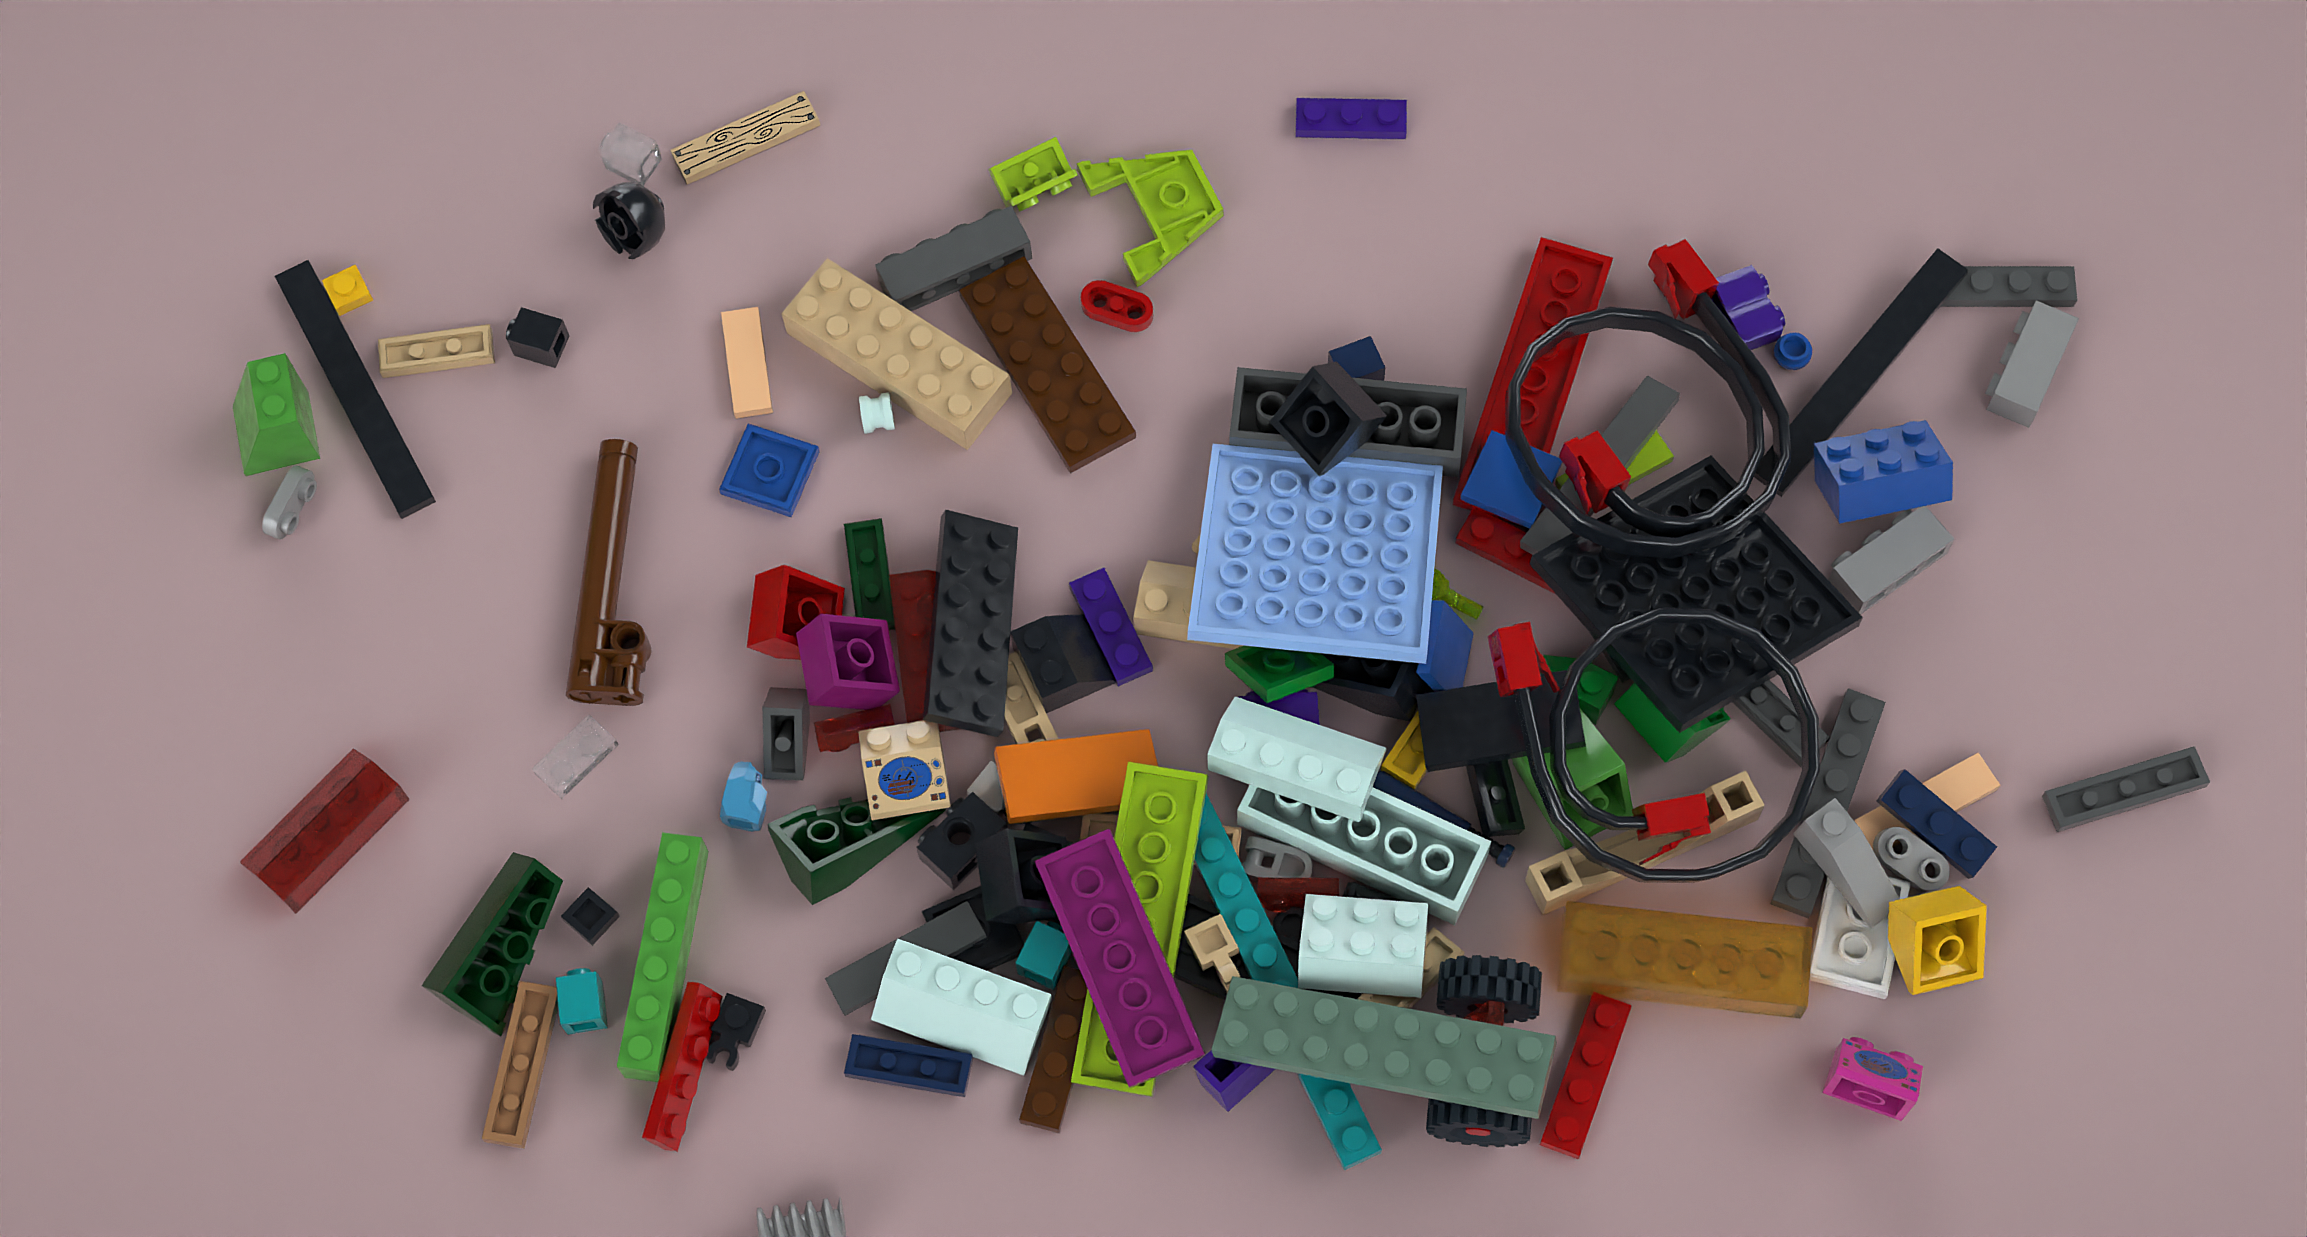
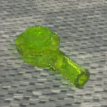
[1432,568,1484,620]

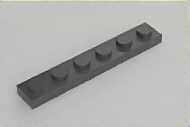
[1770,688,1886,919]

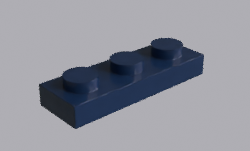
[1876,769,1997,879]
[844,1034,973,1097]

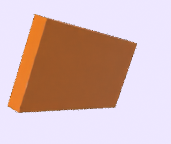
[994,729,1158,824]

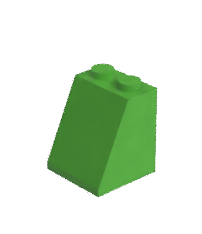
[232,353,321,476]
[1512,709,1633,850]

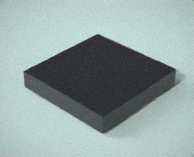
[922,886,1024,971]

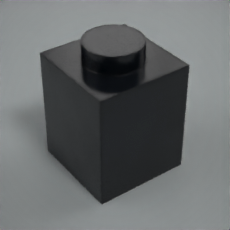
[506,307,569,368]

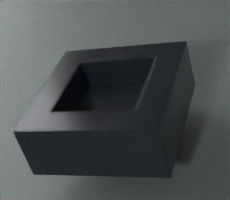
[561,887,620,946]

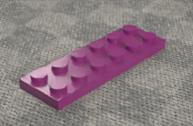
[1035,829,1206,1088]

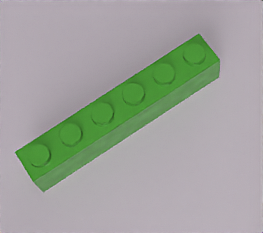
[617,832,709,1082]

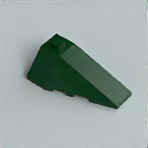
[768,797,946,905]

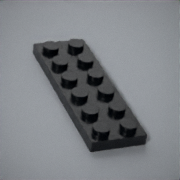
[923,510,1018,737]

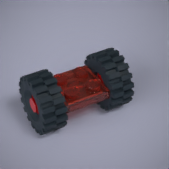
[1426,955,1542,1147]

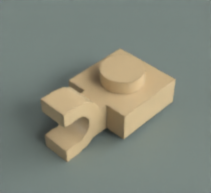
[1184,914,1240,993]

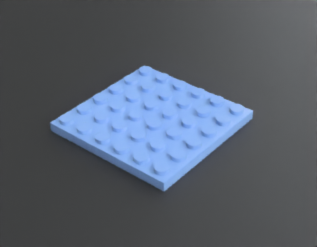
[1187,443,1443,664]

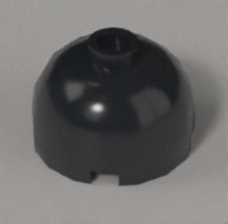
[593,182,665,260]

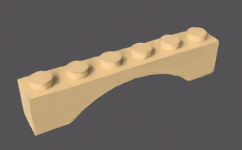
[1525,771,1765,915]

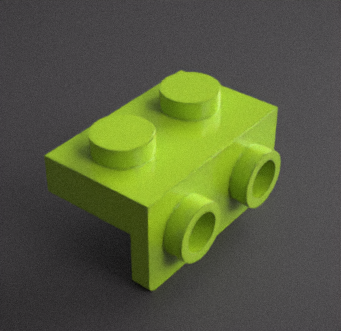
[988,137,1078,212]

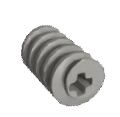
[757,1197,846,1237]

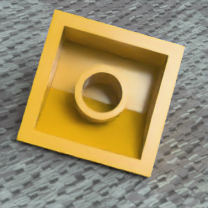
[1888,886,1987,995]

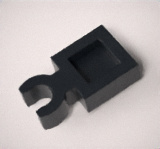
[706,993,766,1071]

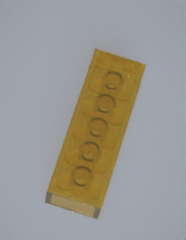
[1556,901,1812,1019]

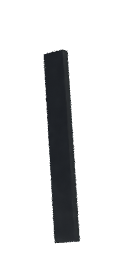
[1754,248,1968,497]
[275,260,436,519]

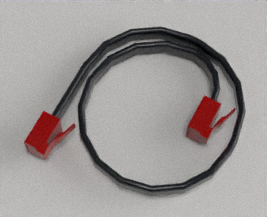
[1505,239,1791,559]

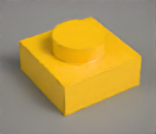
[322,264,373,316]

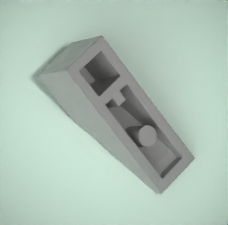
[1793,798,1900,929]

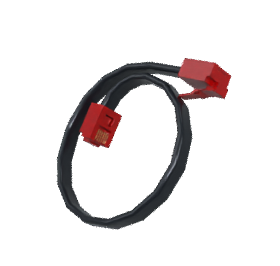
[1487,608,1820,883]

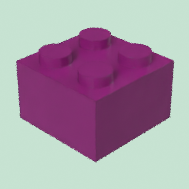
[796,614,900,711]

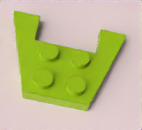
[1077,150,1224,287]

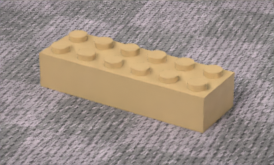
[781,258,1012,450]

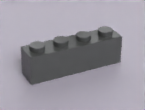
[875,206,1032,311]

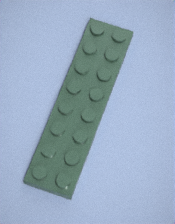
[1211,976,1557,1119]

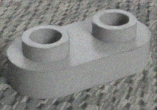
[262,465,317,539]
[1873,827,1950,891]

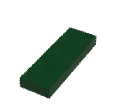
[844,518,897,630]

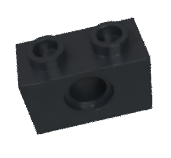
[916,792,1008,890]

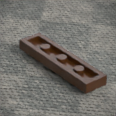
[1019,966,1088,1133]

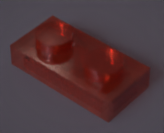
[814,704,895,752]
[1257,877,1339,912]

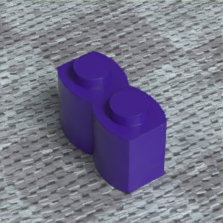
[1712,265,1785,350]

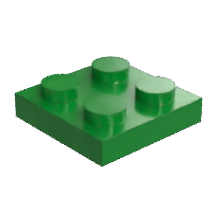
[1225,646,1334,703]

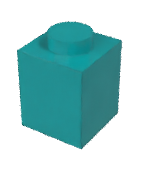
[1015,921,1072,990]
[556,968,608,1035]

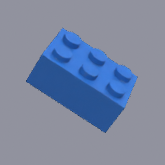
[1814,420,1953,524]

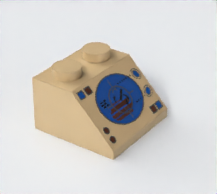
[858,720,951,820]

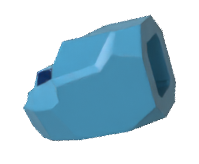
[720,761,768,832]

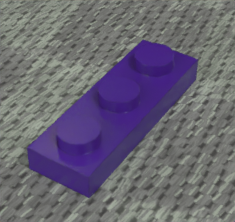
[1296,98,1407,139]
[1069,568,1153,687]

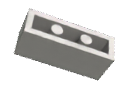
[1985,300,2079,428]
[1828,506,1954,614]

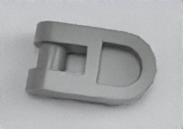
[1241,836,1313,890]

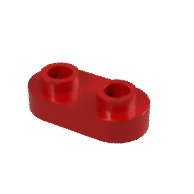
[1080,280,1154,332]

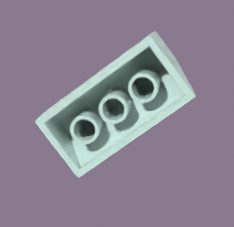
[1207,696,1386,822]
[871,938,1052,1076]

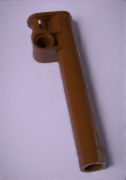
[566,439,652,706]

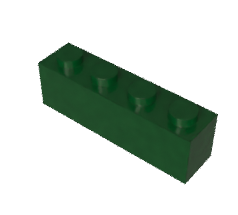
[421,852,563,1037]

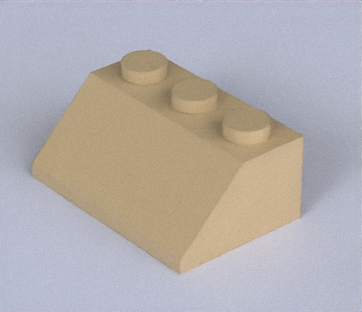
[1134,560,1244,649]

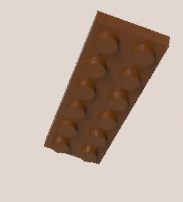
[959,256,1136,473]

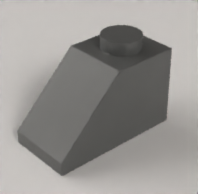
[762,687,810,780]

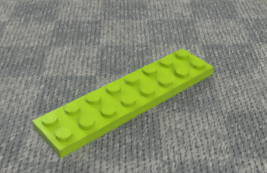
[1071,762,1209,1097]

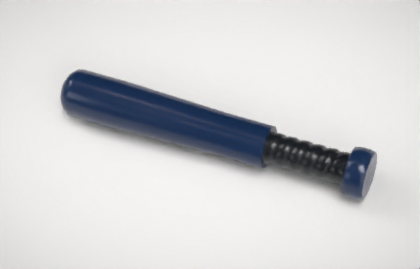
[1373,771,1515,868]

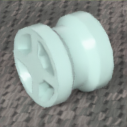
[859,392,895,434]

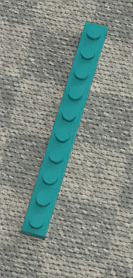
[1194,793,1382,1170]

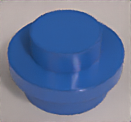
[1774,333,1812,370]

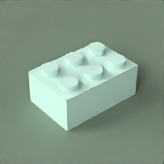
[1298,894,1428,998]

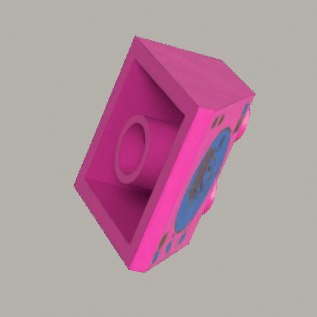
[1822,1037,1923,1121]

